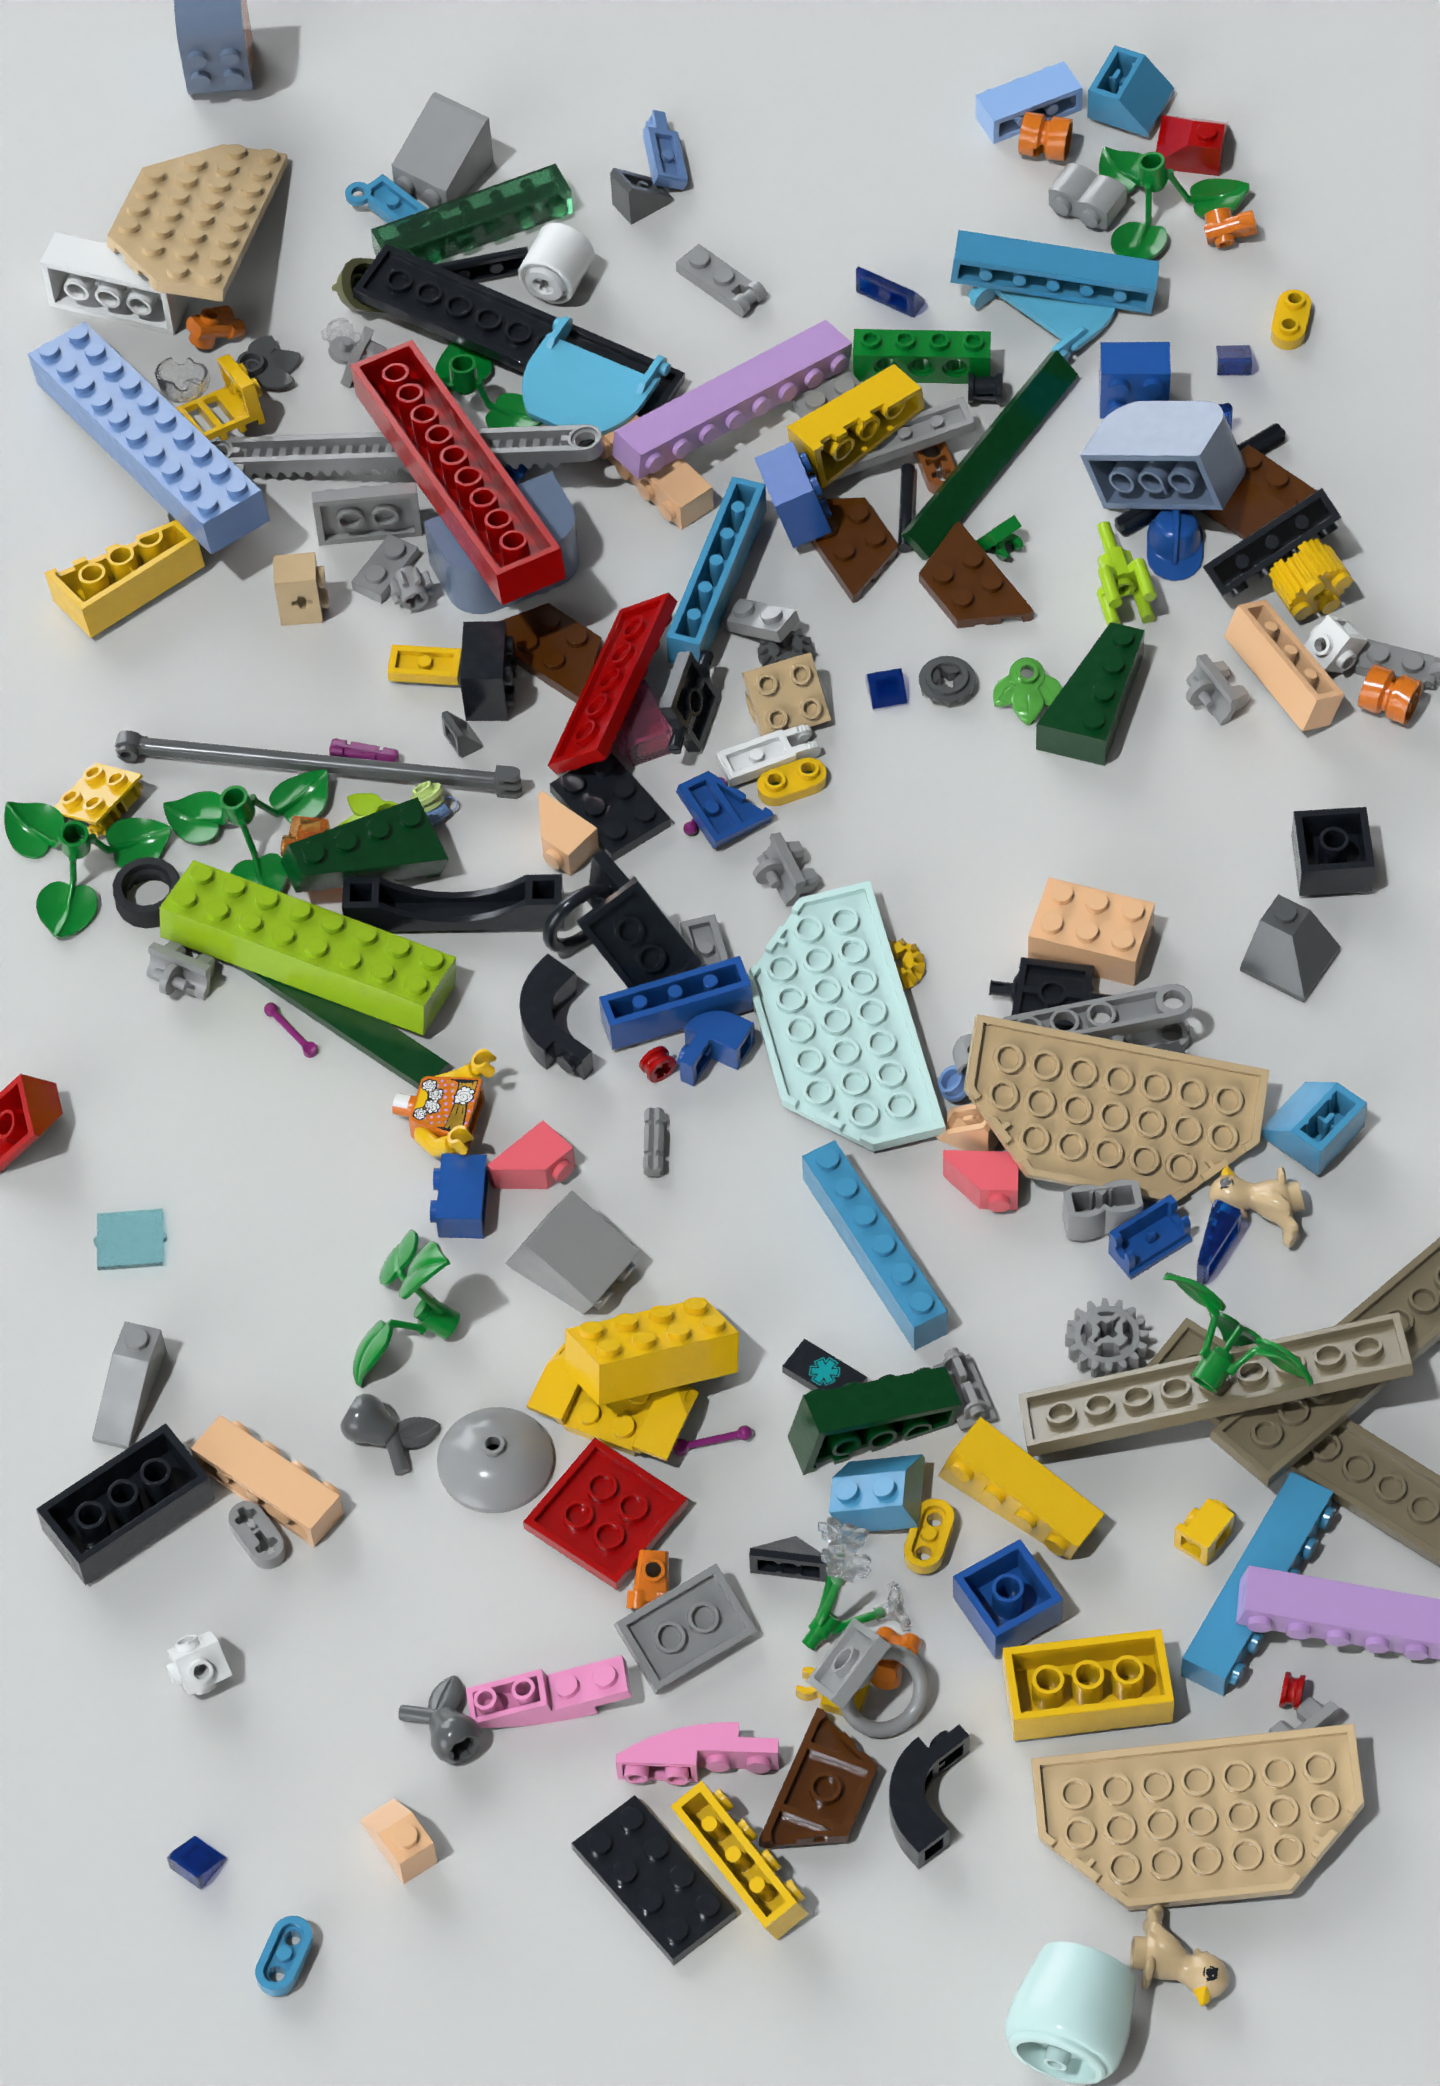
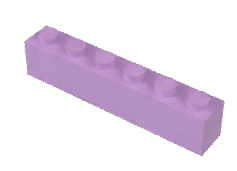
[1236,1565,1440,1660]

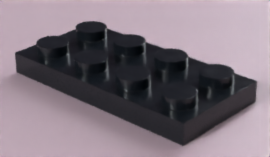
[571,1795,737,1965]

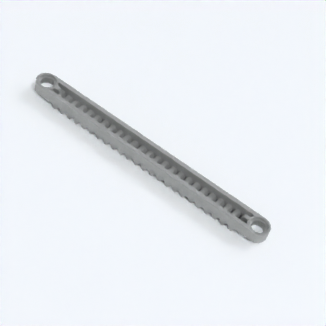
[210,424,605,478]

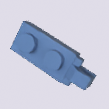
[643,110,688,190]

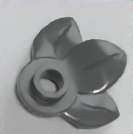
[236,335,301,389]

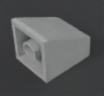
[391,92,494,214]
[506,1191,640,1314]

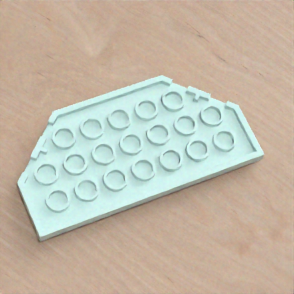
[747,881,946,1152]

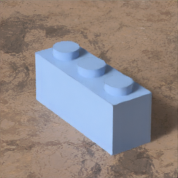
[976,61,1082,144]

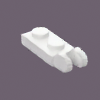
[716,724,821,787]

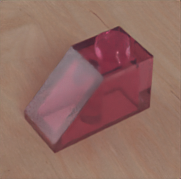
[615,679,671,766]

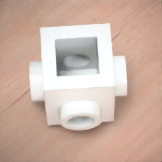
[1304,615,1368,673]
[166,1631,232,1695]

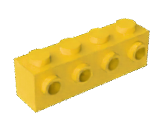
[670,1780,808,1940]

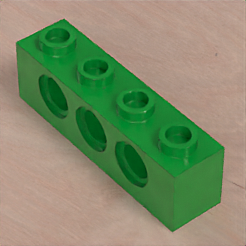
[853,329,991,384]

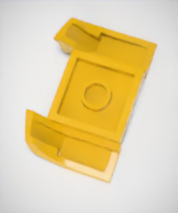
[526,1343,699,1461]

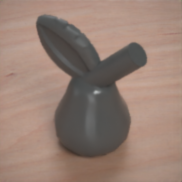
[340,1394,440,1475]
[398,1675,482,1764]

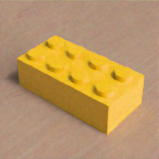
[565,1297,739,1405]
[1002,1629,1174,1741]

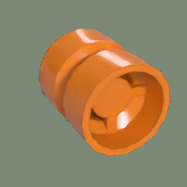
[1018,111,1073,162]
[1358,664,1423,725]

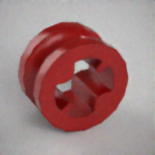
[639,1046,677,1083]
[1279,1671,1306,1710]

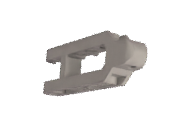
[952,984,1193,1076]

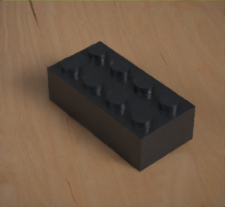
[36,1423,215,1585]

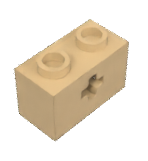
[273,552,329,626]

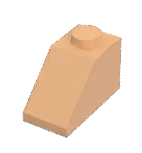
[538,791,599,876]
[360,1799,438,1884]

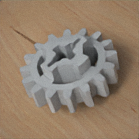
[1065,1298,1149,1378]

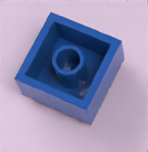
[1099,342,1171,419]
[754,441,832,549]
[953,1539,1063,1658]

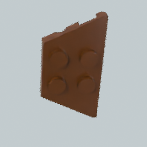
[810,497,899,603]
[919,521,1034,628]
[500,603,602,703]
[759,1707,878,1848]

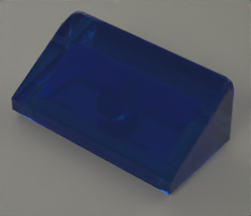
[856,266,925,317]

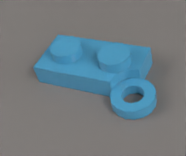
[345,174,429,235]

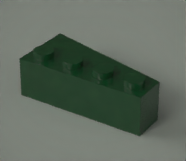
[1036,622,1145,766]
[281,797,449,893]
[787,1366,962,1475]

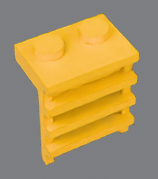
[176,354,265,441]

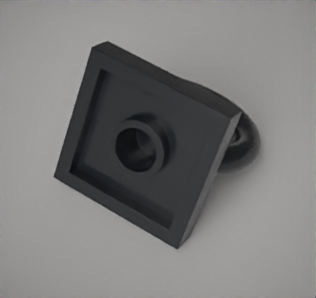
[543,850,630,953]

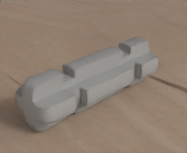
[643,1107,665,1177]

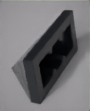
[749,1536,829,1582]

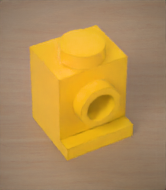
[1174,1498,1235,1566]

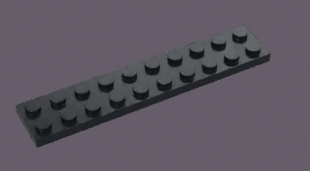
[353,243,685,417]

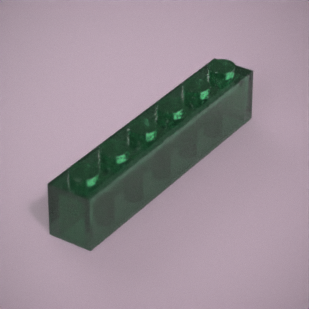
[371,163,573,263]

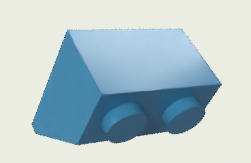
[829,1454,925,1534]

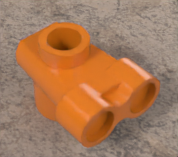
[1203,207,1257,248]
[186,305,246,350]
[626,1550,670,1610]
[870,1626,922,1690]

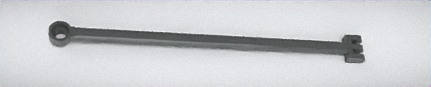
[115,730,523,799]

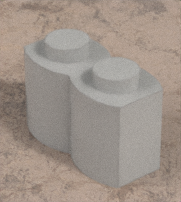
[1048,163,1127,230]
[1063,1179,1143,1241]

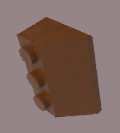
[1201,445,1317,562]

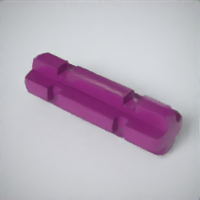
[329,738,399,762]

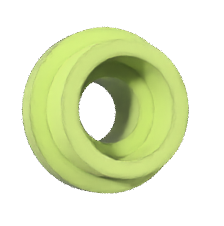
[410,781,444,813]

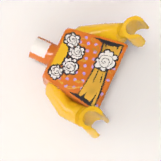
[392,1048,496,1157]

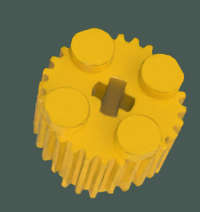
[1268,538,1353,621]

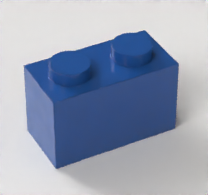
[430,1154,489,1239]

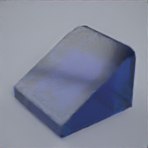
[1216,345,1252,375]
[865,668,908,709]
[167,1836,227,1890]

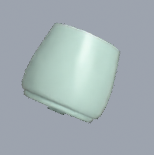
[1004,1942,1136,2085]

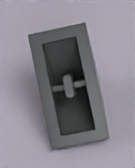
[610,168,674,225]

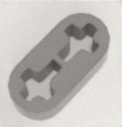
[229,1501,286,1569]

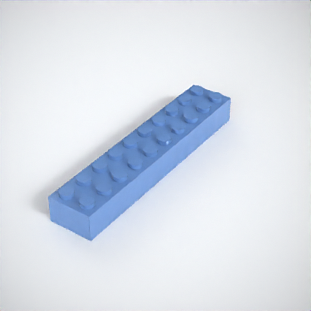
[28,322,270,555]

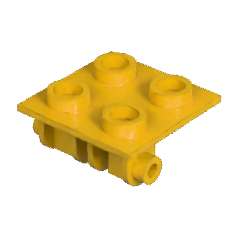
[54,763,143,838]

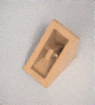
[935,1104,999,1151]

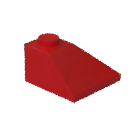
[1156,115,1228,176]
[0,1074,63,1172]

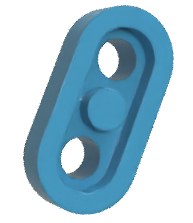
[255,1916,314,1996]

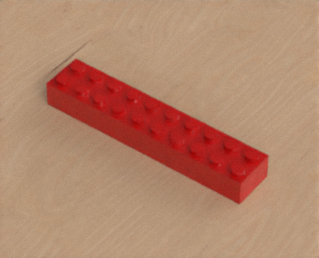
[350,340,566,605]

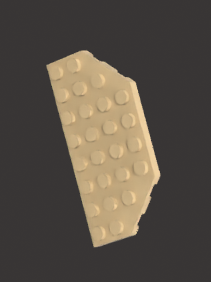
[107,144,287,302]
[963,1014,1270,1202]
[1031,1723,1364,1911]

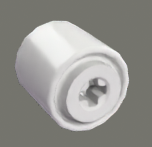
[518,223,594,304]

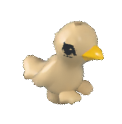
[1209,1165,1305,1248]
[1130,1904,1229,2007]

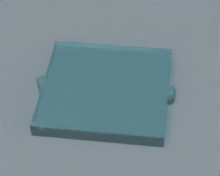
[93,1209,167,1271]

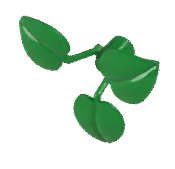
[1099,147,1249,260]
[435,342,543,428]
[163,769,329,892]
[4,801,171,938]
[353,1229,460,1388]
[1163,1272,1313,1393]

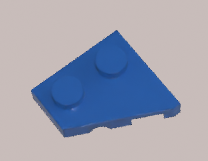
[676,771,774,849]

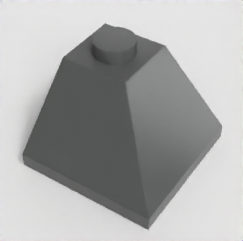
[1240,894,1341,1003]

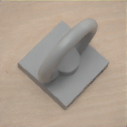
[806,1618,929,1738]

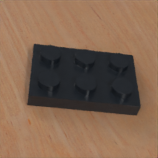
[549,752,671,861]
[577,877,702,988]

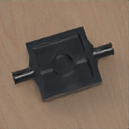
[658,650,720,754]
[989,957,1112,1030]

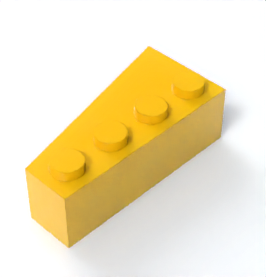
[787,364,925,490]
[44,520,205,638]
[938,1417,1105,1560]

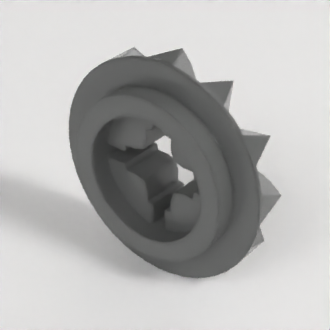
[757,629,814,666]
[919,656,975,706]

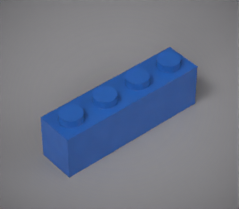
[599,956,753,1050]

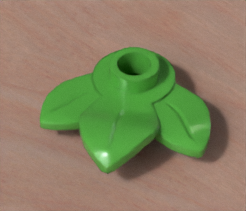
[993,657,1062,726]

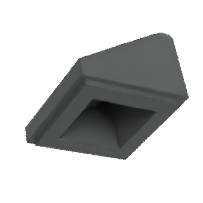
[441,711,483,758]

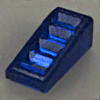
[1196,1199,1241,1285]

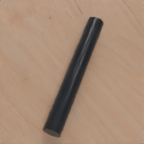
[898,463,915,553]

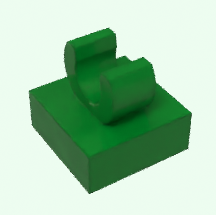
[976,515,1023,561]

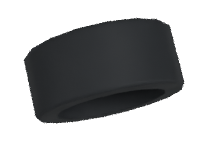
[112,857,180,929]

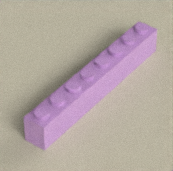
[612,320,852,480]

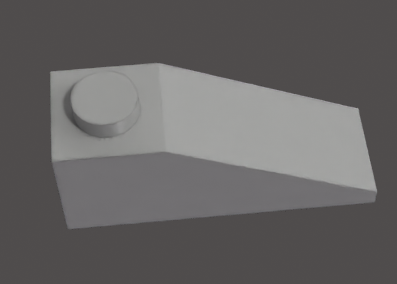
[92,1321,167,1449]

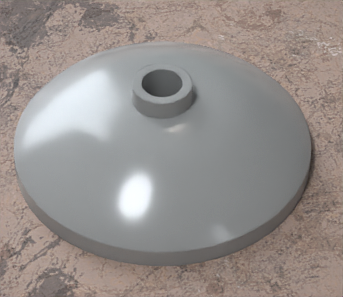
[437,1407,554,1513]

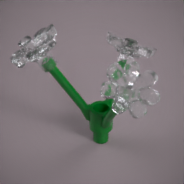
[802,1517,912,1651]

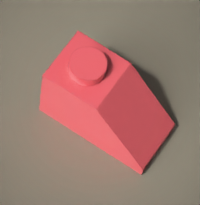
[487,1120,575,1189]
[943,1150,1018,1212]

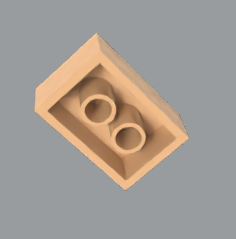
[1028,877,1155,986]

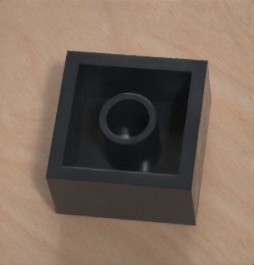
[460,621,517,721]
[1291,807,1375,896]

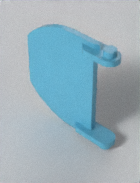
[968,286,1116,361]
[522,316,671,440]

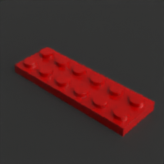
[547,592,678,775]

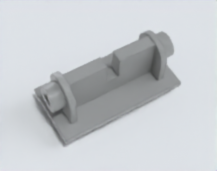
[933,1348,997,1431]

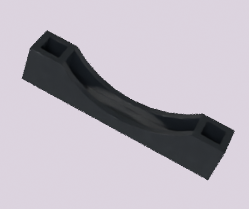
[342,874,565,932]

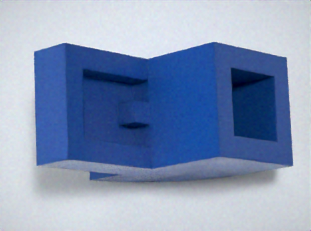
[677,1011,755,1087]

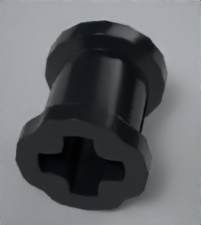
[968,372,1003,403]

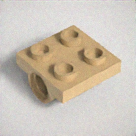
[741,652,831,737]

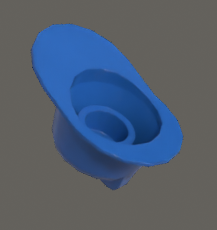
[1147,509,1203,581]

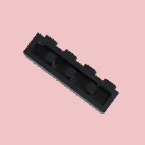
[1203,488,1341,598]

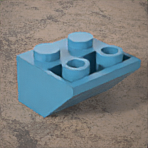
[1087,45,1174,137]
[1260,1082,1367,1175]

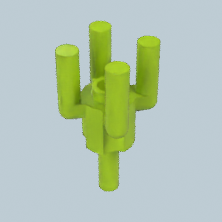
[1097,521,1157,626]

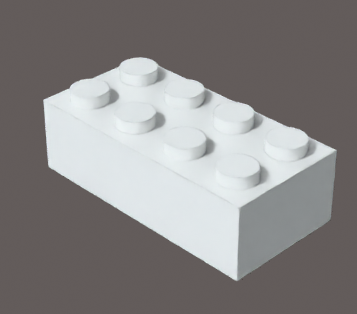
[40,232,189,335]

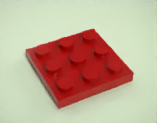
[523,1437,688,1590]

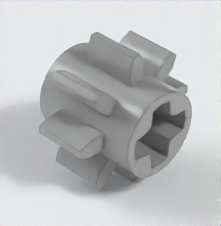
[389,566,434,610]

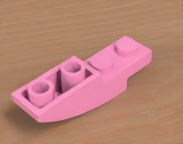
[466,1655,632,1728]
[616,1722,780,1785]

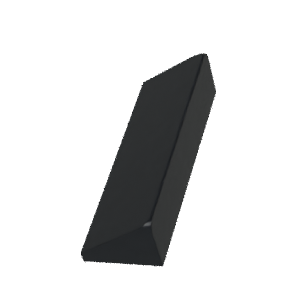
[435,246,528,283]

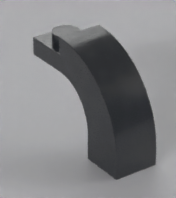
[519,953,594,1080]
[889,1724,970,1870]

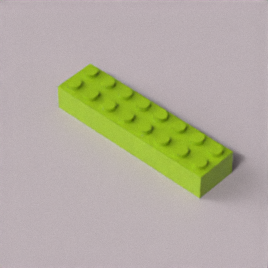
[159,860,456,1035]

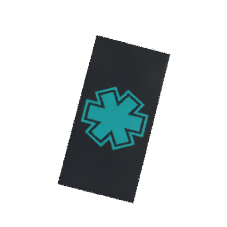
[782,1338,867,1390]

